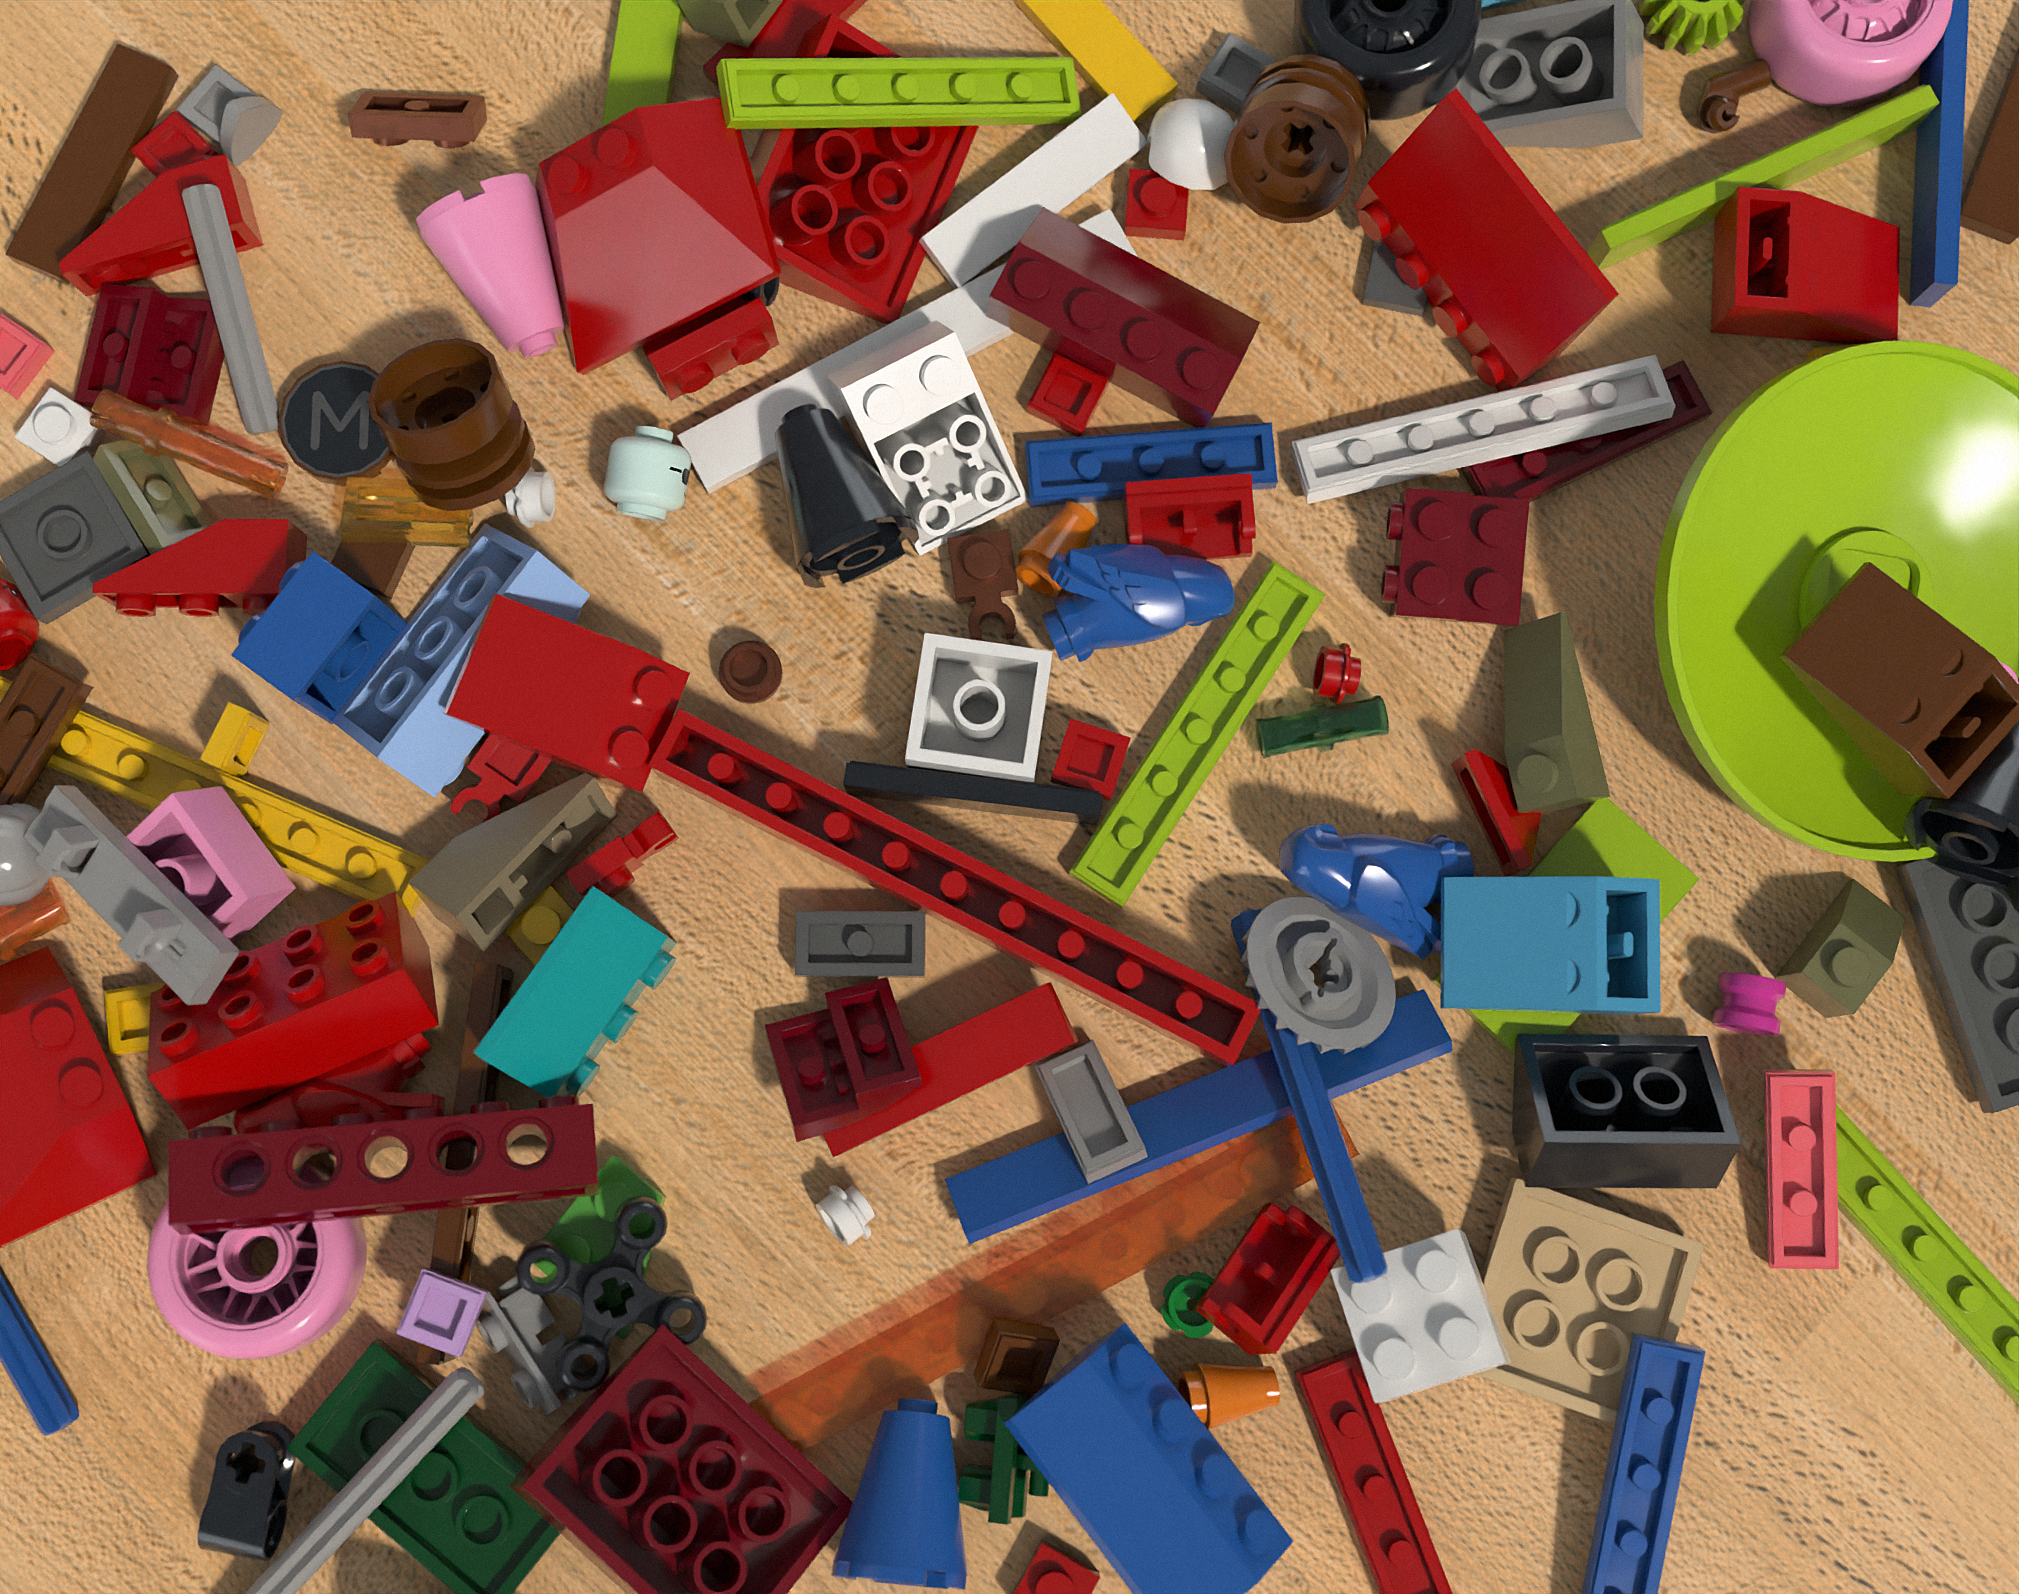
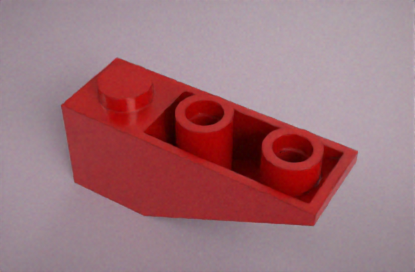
[92,519,307,617]

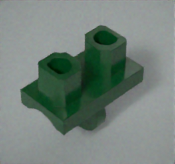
[958,1393,1049,1525]

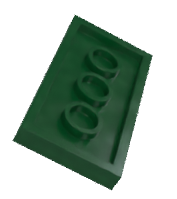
[286,1339,561,1594]

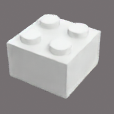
[905,633,1053,783]
[1330,1229,1511,1403]

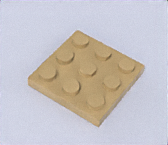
[1474,1177,1705,1425]

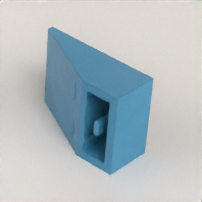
[1441,876,1661,1015]

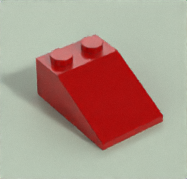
[443,594,690,792]

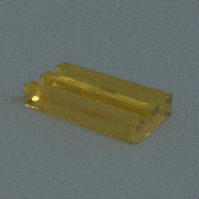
[339,477,474,548]

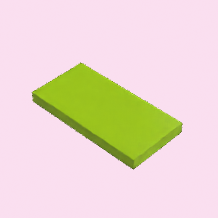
[1432,797,1699,1056]

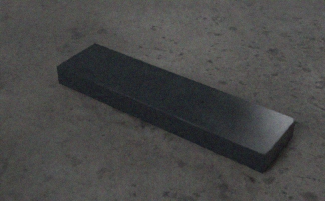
[843,761,1103,826]

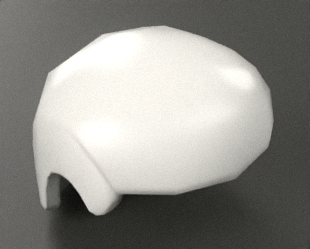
[1147,98,1234,190]

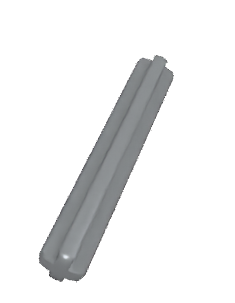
[182,184,280,435]

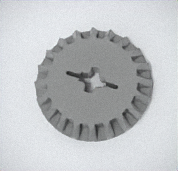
[1240,896,1396,1055]

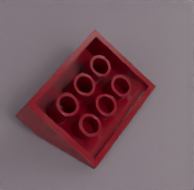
[508,1324,853,1594]

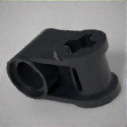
[197,1421,296,1561]

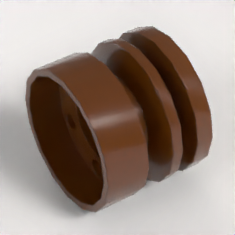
[1224,54,1371,224]
[367,338,536,511]

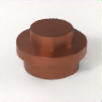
[719,640,783,704]

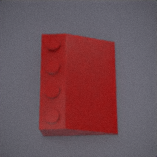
[749,13,979,325]
[1354,88,1619,392]

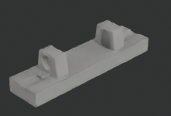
[23,785,240,1005]

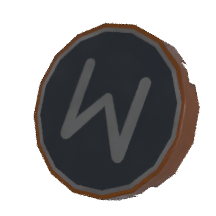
[278,361,396,487]

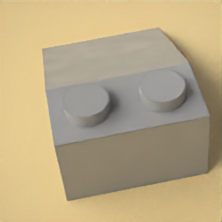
[1452,0,1644,148]

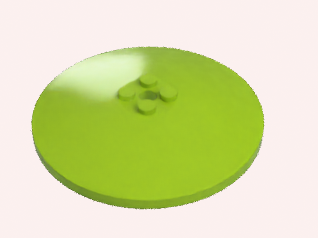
[1654,340,2019,862]

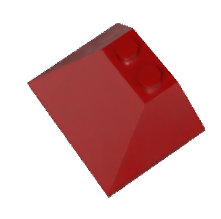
[535,97,782,375]
[0,946,157,1248]

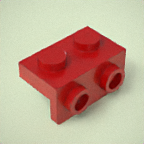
[642,297,779,401]

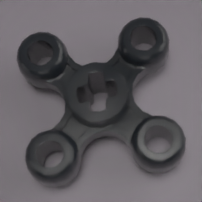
[515,1196,708,1392]

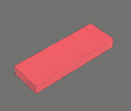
[1763,1069,1839,1269]

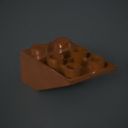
[1779,562,2019,799]

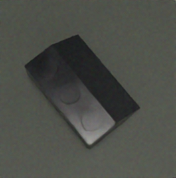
[1512,1034,1741,1189]

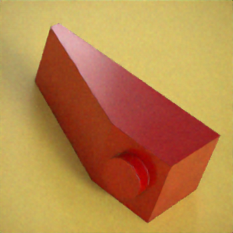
[58,154,264,297]

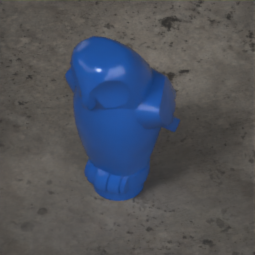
[1042,544,1236,662]
[1278,823,1474,960]

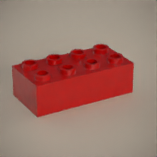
[147,891,439,1130]

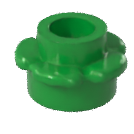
[1161,1271,1214,1338]

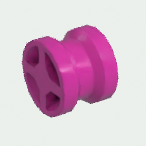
[1712,972,1786,1036]

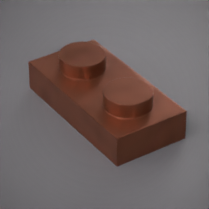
[348,92,487,148]

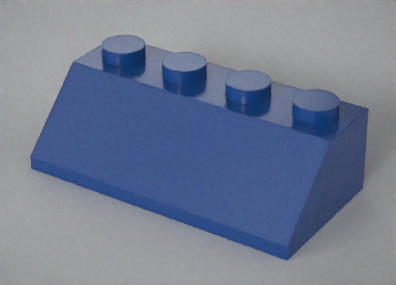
[1004,1323,1294,1594]

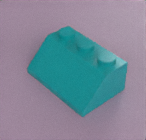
[473,886,677,1097]

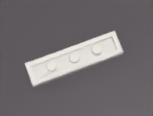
[919,93,1149,290]

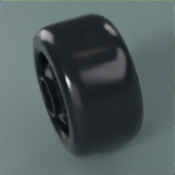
[1293,0,1482,121]

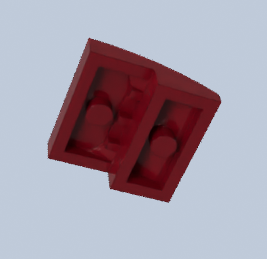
[74,285,225,426]
[765,977,922,1142]

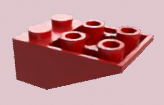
[1711,186,1900,344]

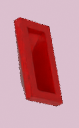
[1451,748,1542,877]

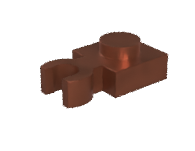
[947,529,1018,641]

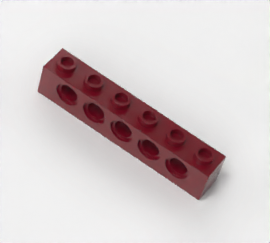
[168,1095,599,1235]

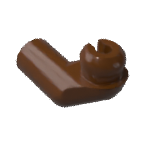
[1696,58,1771,134]

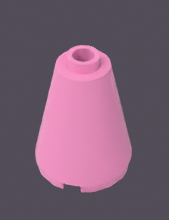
[416,173,565,359]

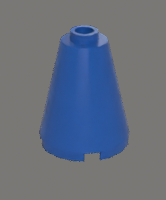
[832,1398,968,1590]

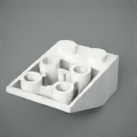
[826,320,1029,556]

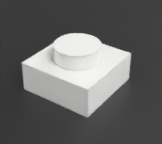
[14,387,110,467]

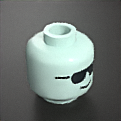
[604,426,691,521]

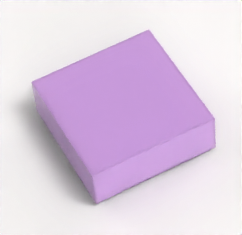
[396,1267,489,1357]

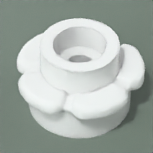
[506,466,556,528]
[816,1185,875,1247]

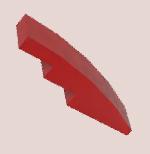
[823,982,1078,1157]

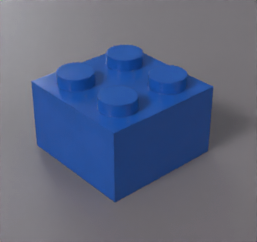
[231,551,407,724]

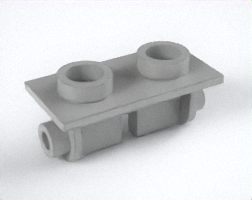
[476,1276,588,1416]

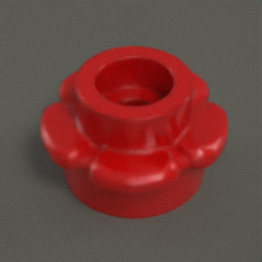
[1313,643,1361,705]

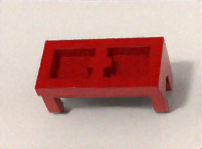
[1122,473,1256,560]
[1194,1203,1340,1355]

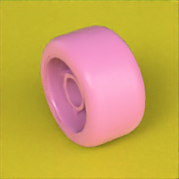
[1748,0,1953,108]
[147,1159,367,1359]

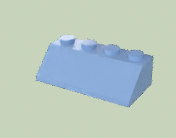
[331,523,590,798]

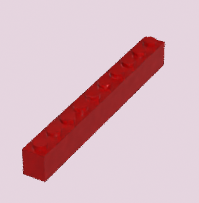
[648,708,1261,1067]

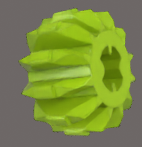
[1638,0,1746,57]

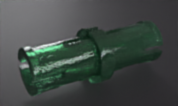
[1255,695,1389,759]

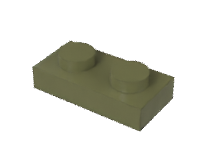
[92,434,212,555]

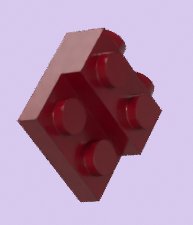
[1381,488,1530,626]

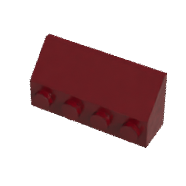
[986,207,1261,428]

